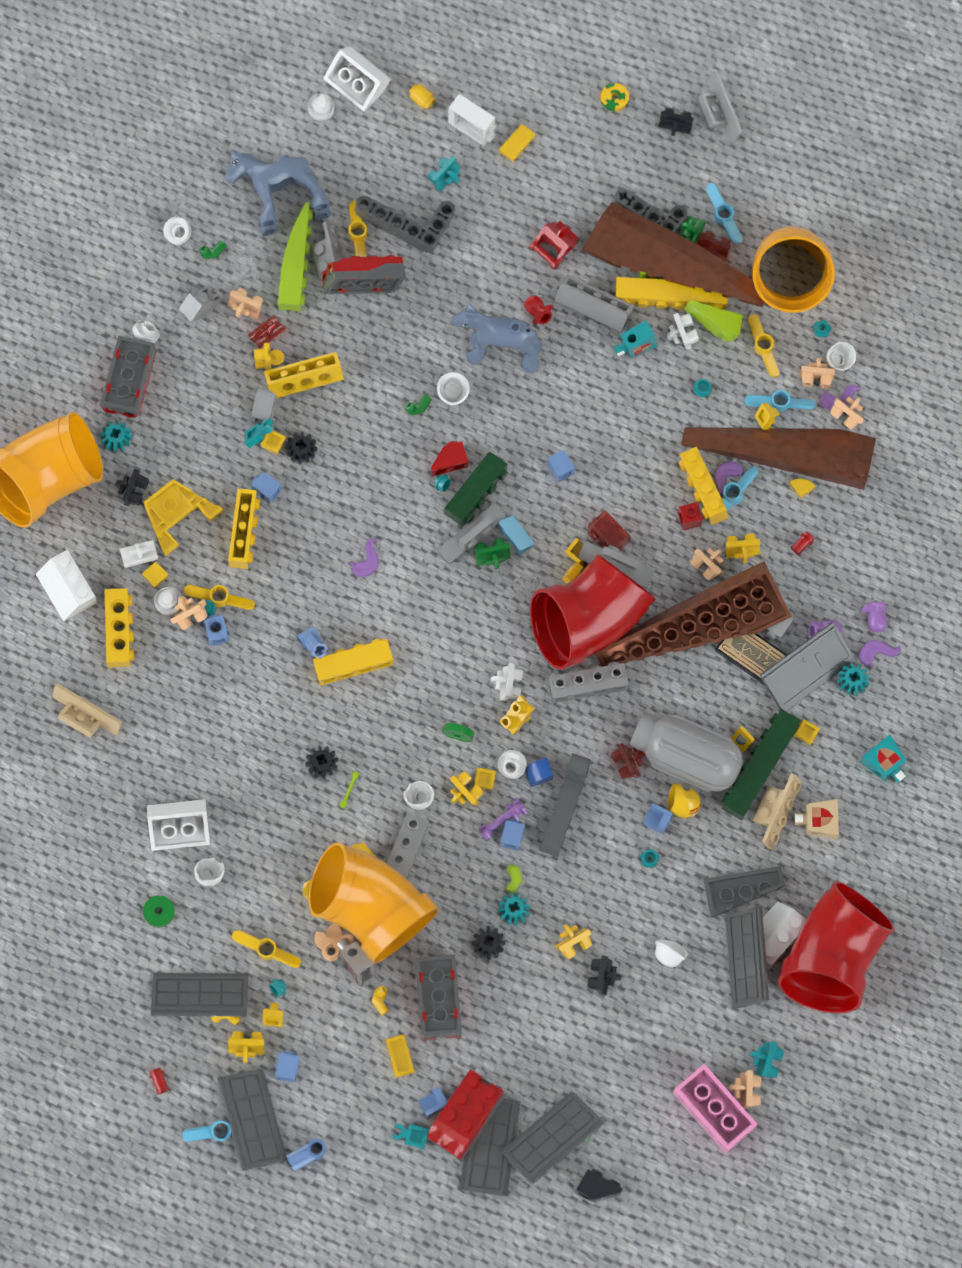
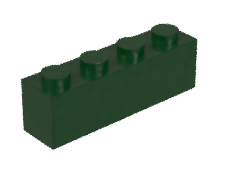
[444,451,508,527]

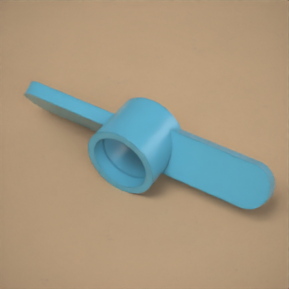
[706,183,743,244]
[744,390,816,412]
[722,467,758,511]
[182,1120,232,1142]

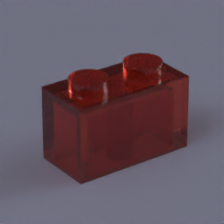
[588,510,631,551]

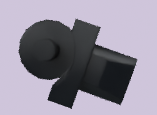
[658,107,694,136]
[115,469,149,507]
[587,955,621,995]

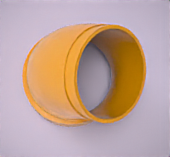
[752,226,835,313]
[0,412,103,527]
[308,843,439,964]

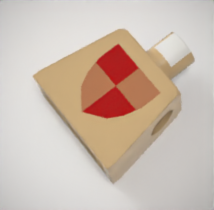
[794,799,839,840]

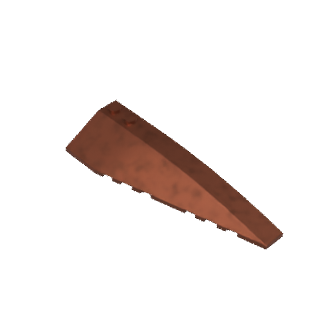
[582,202,765,307]
[681,427,876,490]
[595,561,792,667]

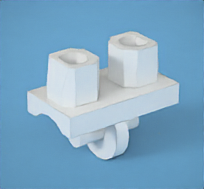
[666,313,699,350]
[120,540,158,568]
[491,663,523,701]

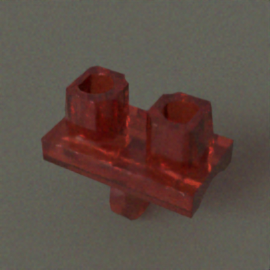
[696,230,731,261]
[248,315,286,349]
[611,743,645,780]

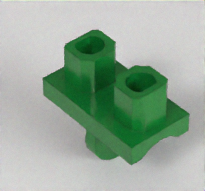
[679,216,706,244]
[475,538,511,569]

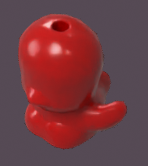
[524,295,553,325]

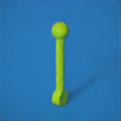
[339,771,360,809]

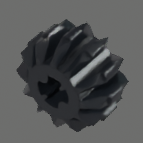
[285,431,317,464]
[305,745,338,779]
[472,926,505,960]

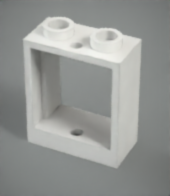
[448,94,496,146]

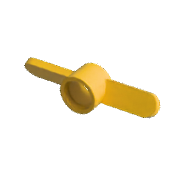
[349,201,367,257]
[748,314,780,378]
[184,584,255,610]
[232,930,301,968]

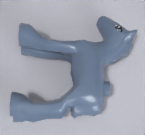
[225,149,331,237]
[452,304,542,373]

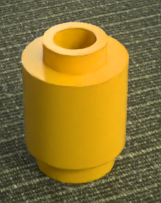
[409,83,436,110]

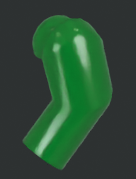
[199,240,227,259]
[405,395,432,415]

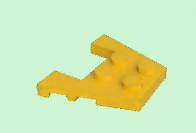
[143,479,223,557]

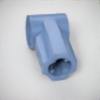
[296,626,328,658]
[286,1139,326,1172]

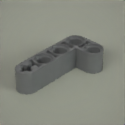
[614,188,687,234]

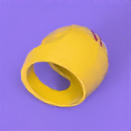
[668,783,701,819]

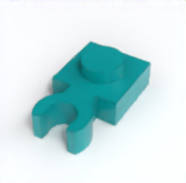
[245,418,274,448]
[392,1124,429,1150]

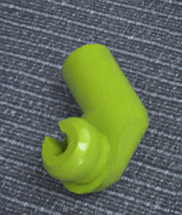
[505,865,522,894]

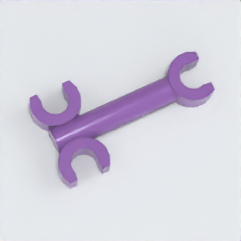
[478,798,528,839]

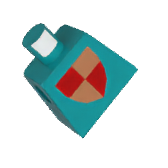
[613,320,658,358]
[860,734,907,784]

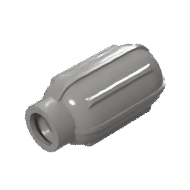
[630,712,743,792]

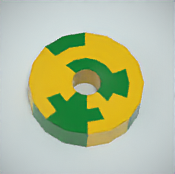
[600,83,629,112]

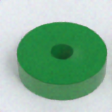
[443,723,474,742]
[143,895,175,928]

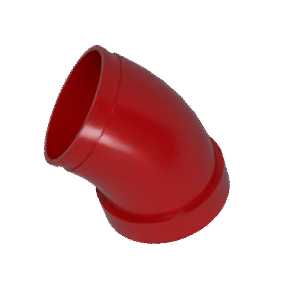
[530,554,656,670]
[778,881,895,1013]

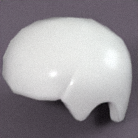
[826,342,856,371]
[403,781,434,810]
[194,857,225,886]

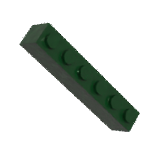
[721,709,801,821]

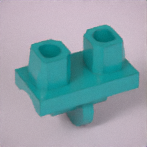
[427,156,461,192]
[750,1041,784,1078]

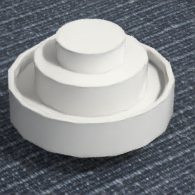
[307,94,334,121]
[163,217,191,245]
[132,320,160,343]
[154,587,181,616]
[498,750,527,779]

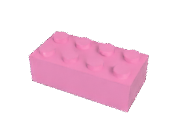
[673,1064,758,1154]

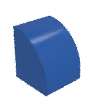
[525,757,553,787]

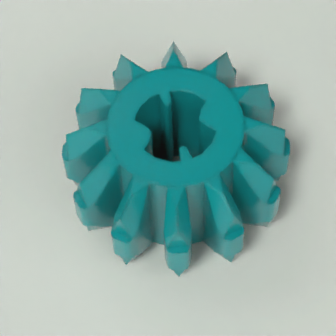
[100,420,132,453]
[837,663,870,696]
[497,892,531,926]

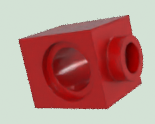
[678,502,703,531]

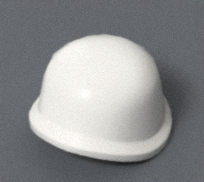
[437,372,470,405]
[655,940,687,967]

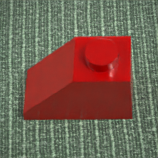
[431,441,468,477]

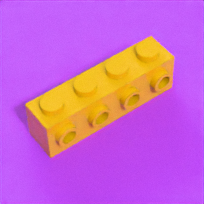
[678,446,729,526]
[228,488,260,569]

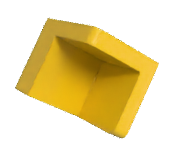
[565,538,585,566]

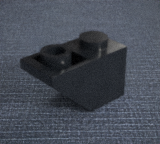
[575,1169,623,1203]

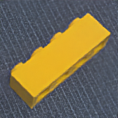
[313,638,394,686]

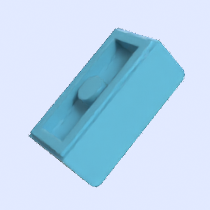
[497,515,535,555]

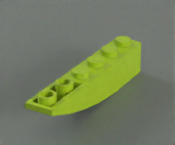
[278,202,313,311]

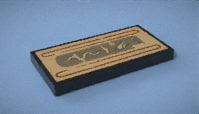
[714,633,787,686]

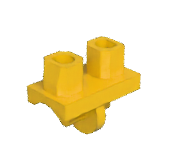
[254,343,285,371]
[725,533,761,564]
[500,696,535,735]
[450,771,485,806]
[554,924,592,959]
[228,1031,265,1063]

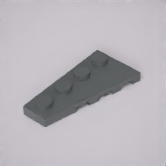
[704,866,785,918]

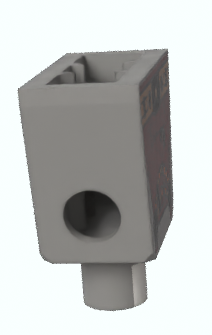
[337,938,376,986]

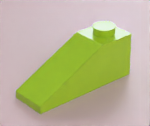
[684,300,743,342]

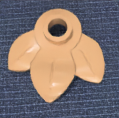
[314,923,354,961]

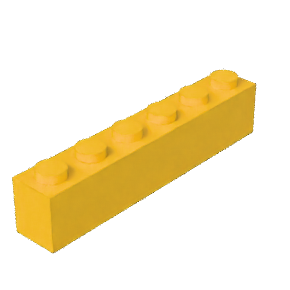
[615,277,727,310]

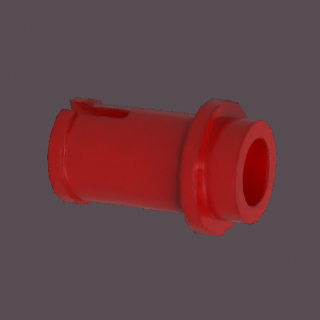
[790,531,814,556]
[149,1068,170,1095]

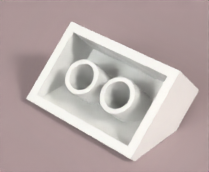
[323,46,391,111]
[36,550,97,622]
[147,799,210,851]
[763,901,806,970]

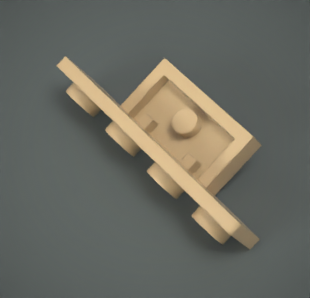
[52,683,122,738]
[753,774,802,850]

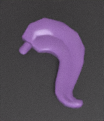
[820,385,860,411]
[715,462,744,496]
[350,538,379,578]
[858,640,901,668]

